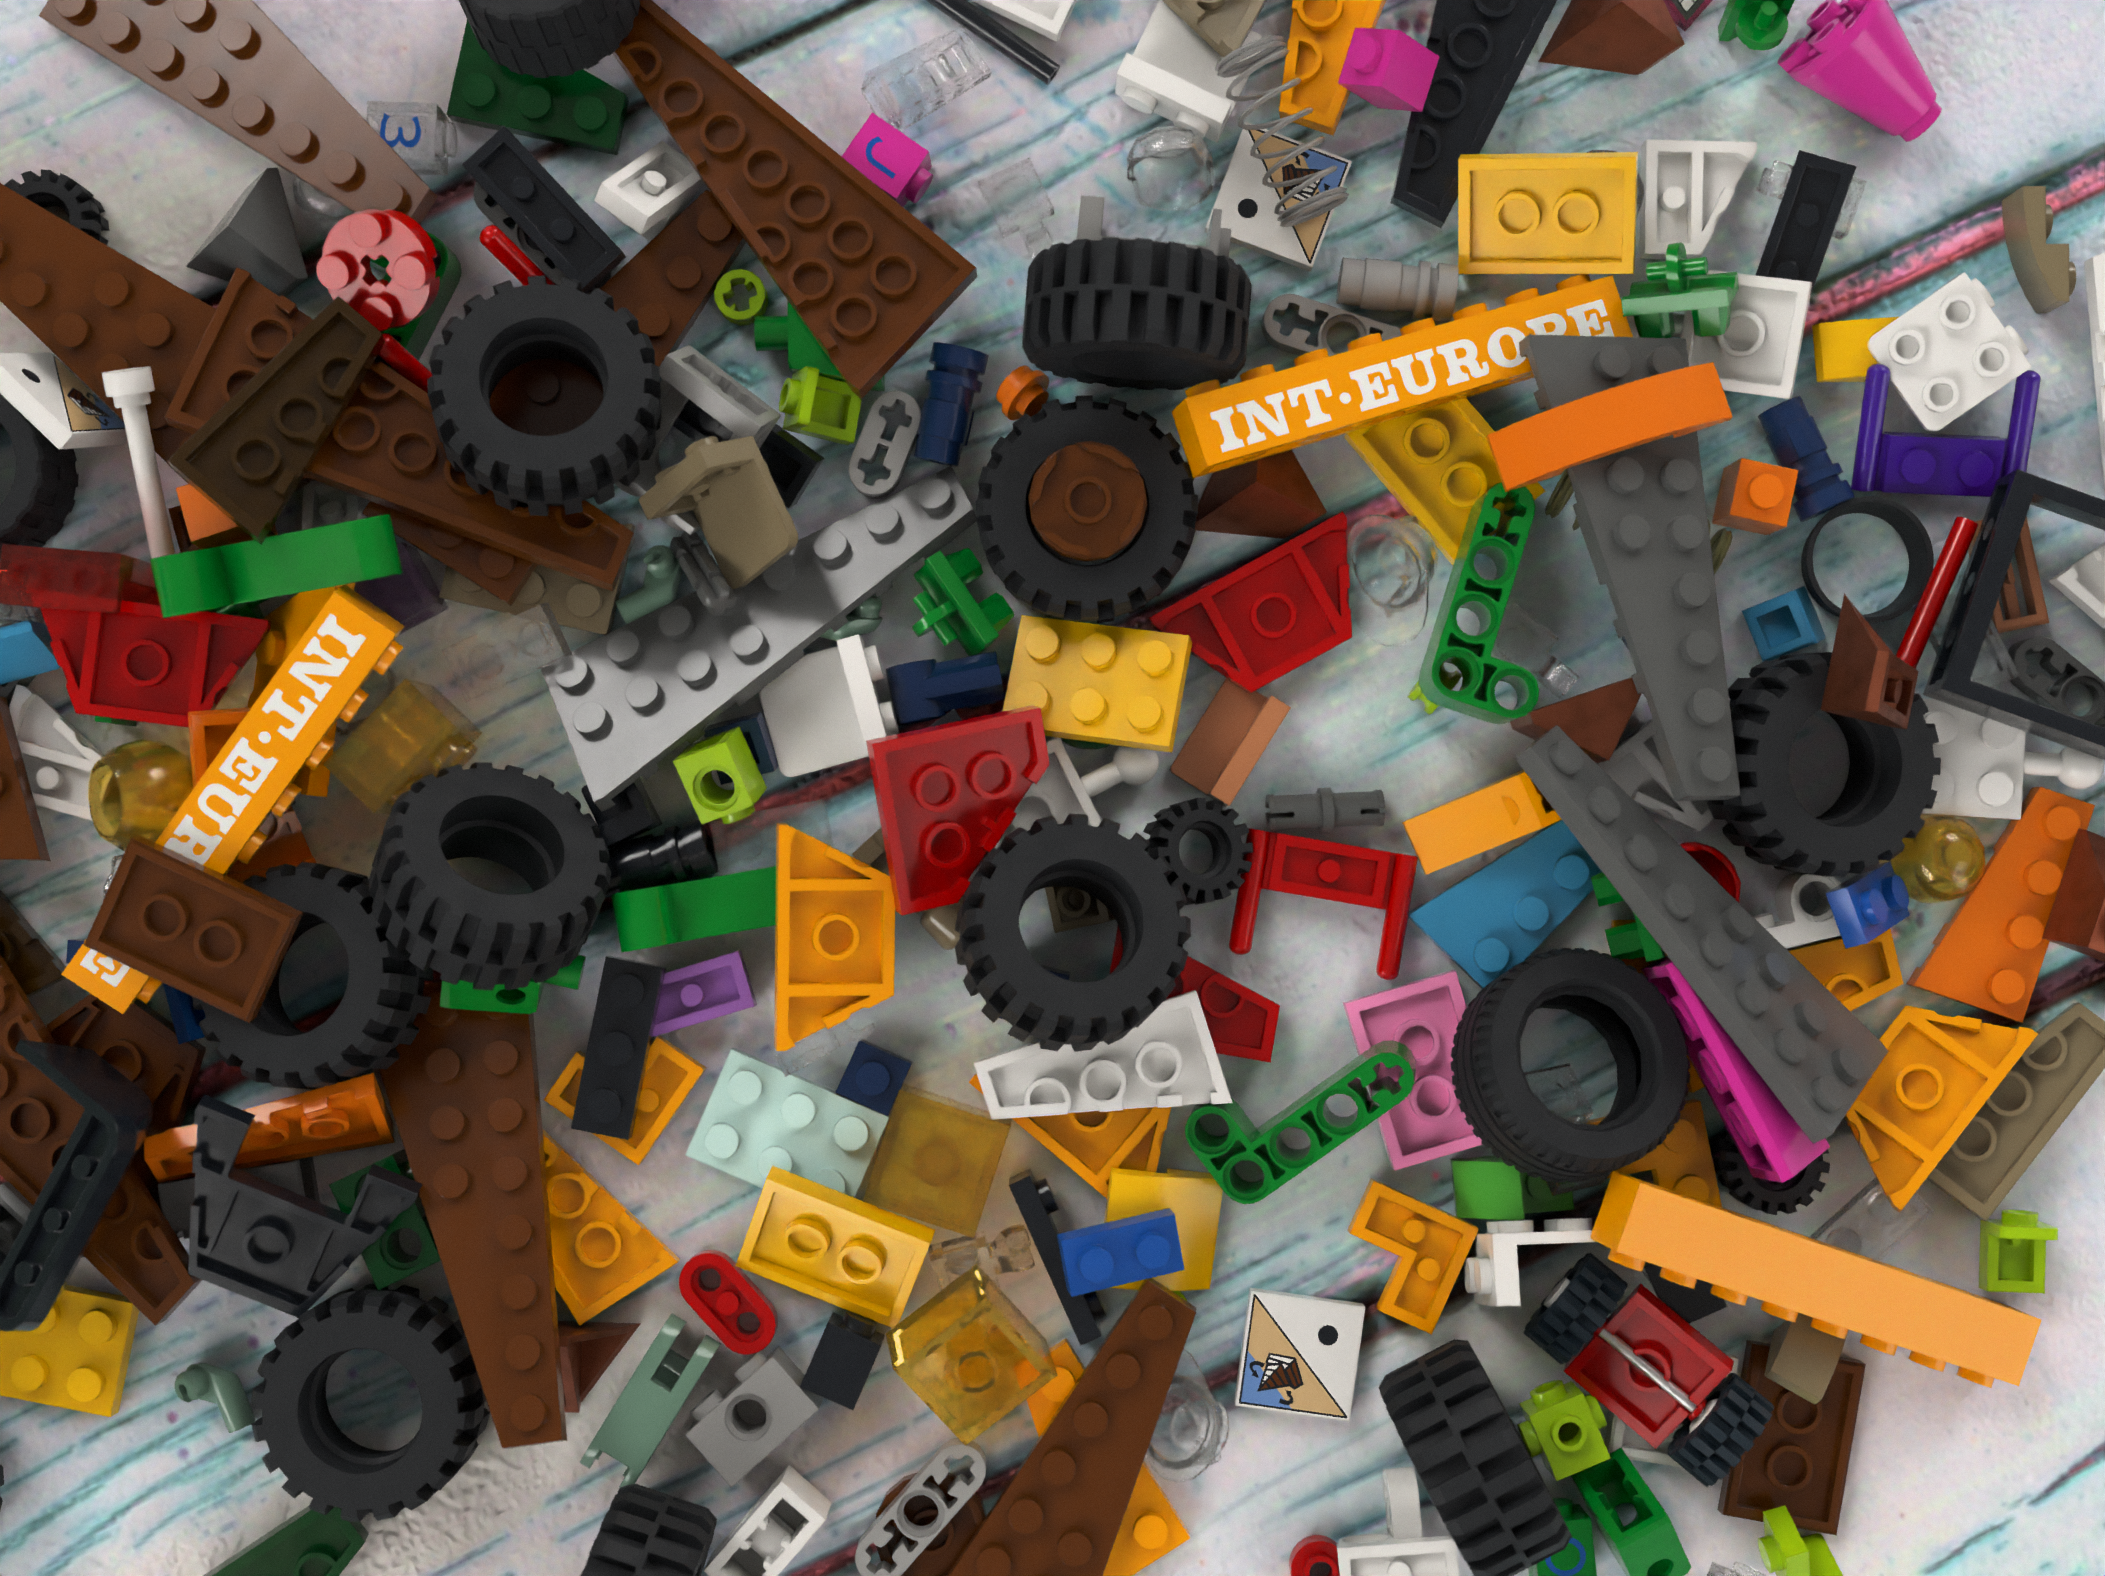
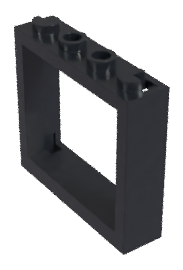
[1923,469,2105,760]

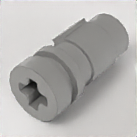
[1336,257,1459,323]

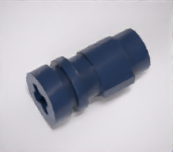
[914,342,989,467]
[1758,396,1855,522]

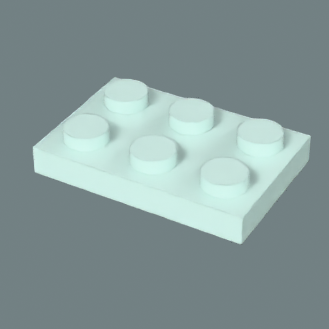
[685,1048,891,1198]

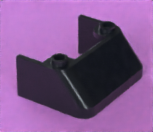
[0,1039,153,1332]

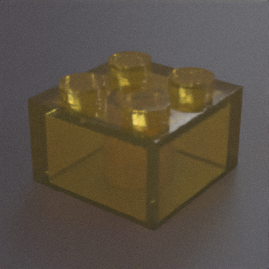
[323,678,483,814]
[863,1083,1012,1238]
[886,1263,1058,1446]

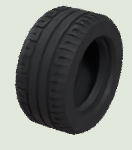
[1450,948,1690,1182]

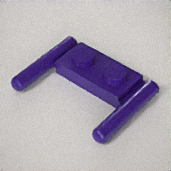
[1851,364,2041,497]

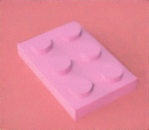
[1343,970,1483,1171]

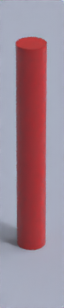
[1895,517,1979,669]

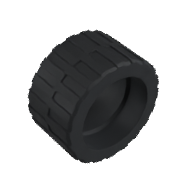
[459,0,640,78]
[0,394,79,561]

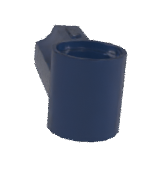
[885,651,1005,726]

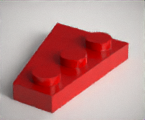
[1109,924,1280,1063]

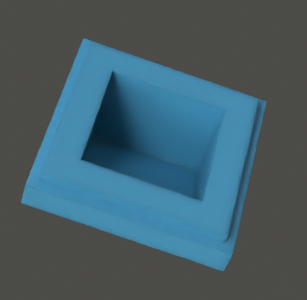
[1742,586,1826,662]

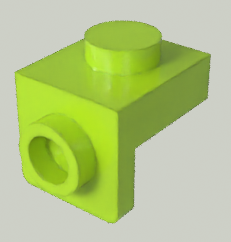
[779,366,862,445]
[1979,1209,2058,1294]
[1758,1505,1843,1576]

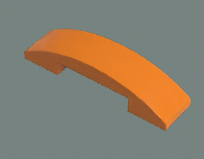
[1486,362,1733,492]

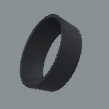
[1801,496,1934,623]

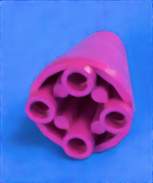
[1777,0,1942,142]

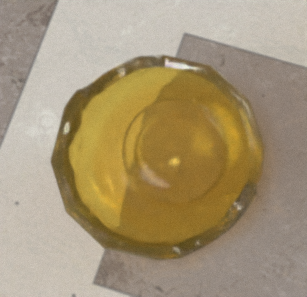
[1888,815,1985,904]

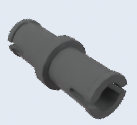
[1265,788,1385,833]

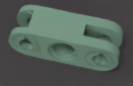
[580,1313,721,1487]

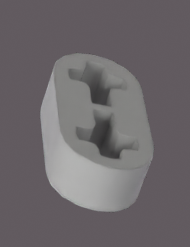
[848,390,921,499]

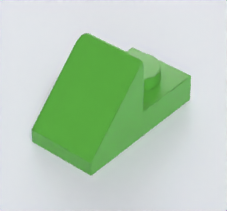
[1450,1155,1574,1221]

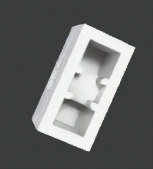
[704,1465,832,1576]

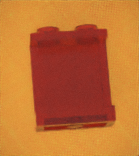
[0,544,160,614]

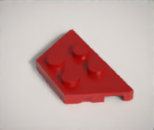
[1148,511,1352,694]
[33,589,271,728]

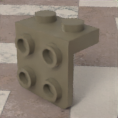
[638,436,798,589]

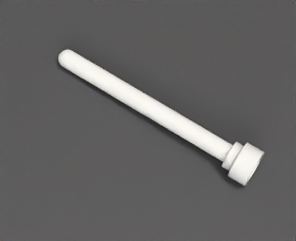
[102,366,175,558]

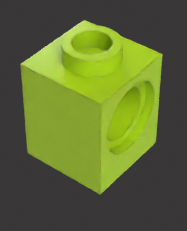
[673,726,767,824]

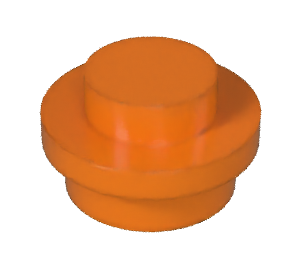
[996,365,1049,420]

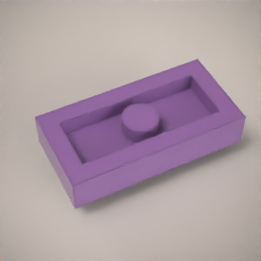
[652,950,757,1037]

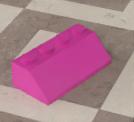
[1641,956,1830,1183]

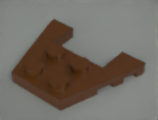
[46,994,207,1200]

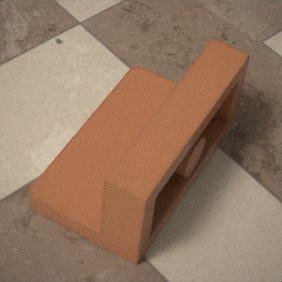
[1170,678,1291,807]

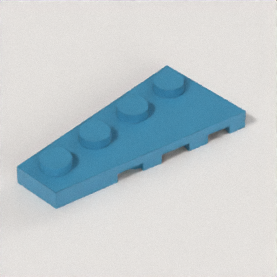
[1408,820,1602,989]

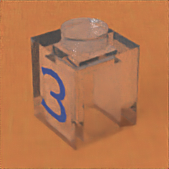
[366,101,457,175]

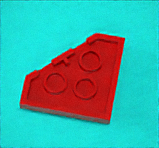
[866,705,1050,916]

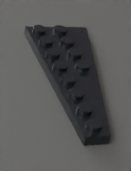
[1390,0,1557,228]

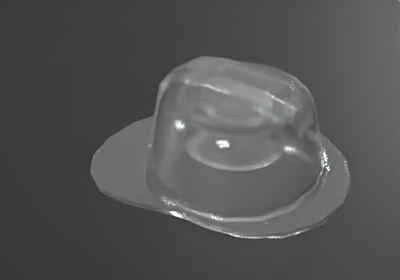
[1347,515,1438,647]
[1146,1349,1230,1483]

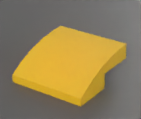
[1104,1167,1223,1291]

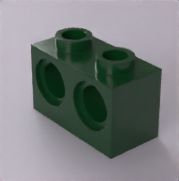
[329,1149,441,1290]

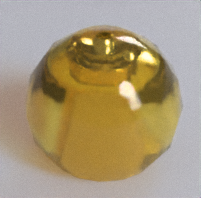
[88,739,193,852]

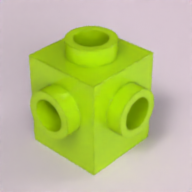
[1517,1380,1611,1481]

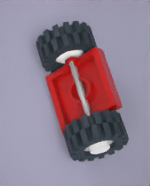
[1524,1252,1774,1487]

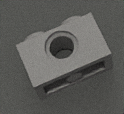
[685,1346,824,1488]

